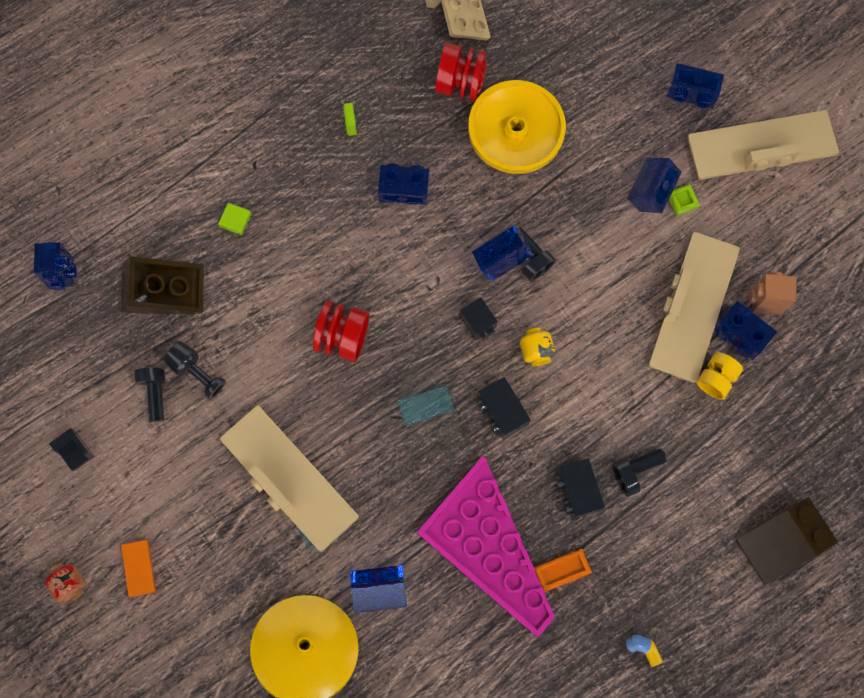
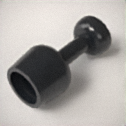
[164,341,226,400]

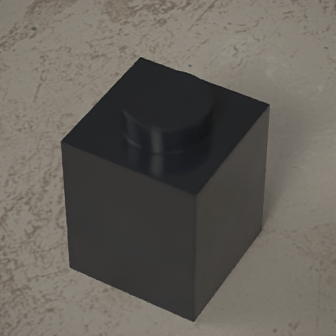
[459,297,498,341]

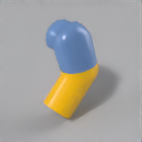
[626,634,663,667]

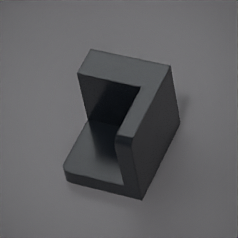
[49,428,95,471]

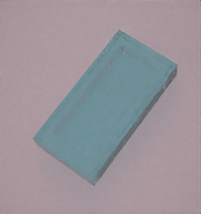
[398,386,454,426]

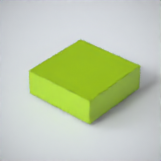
[343,103,357,136]
[667,184,700,216]
[218,203,252,235]

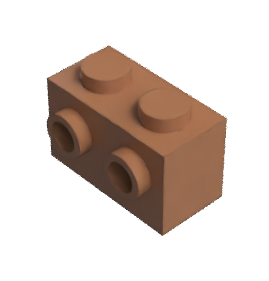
[749,272,796,315]

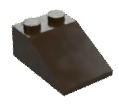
[121,256,204,314]
[735,497,838,585]

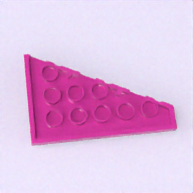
[417,456,555,638]

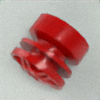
[435,43,487,101]
[313,300,370,362]

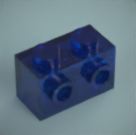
[666,63,724,109]
[627,157,682,213]
[378,163,429,205]
[472,225,534,281]
[34,242,77,290]
[714,300,777,360]
[350,565,407,613]

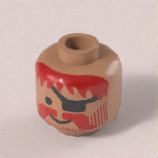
[45,563,86,604]

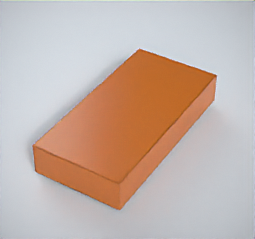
[121,540,157,598]
[534,549,592,592]

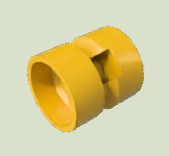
[696,352,743,400]

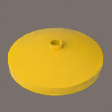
[468,80,566,174]
[250,595,358,698]

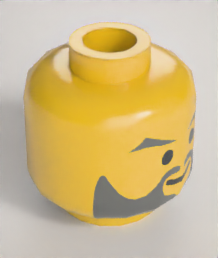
[520,327,556,367]

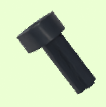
[510,227,556,282]
[134,368,166,422]
[612,448,667,497]

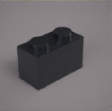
[476,377,531,440]
[554,458,605,520]

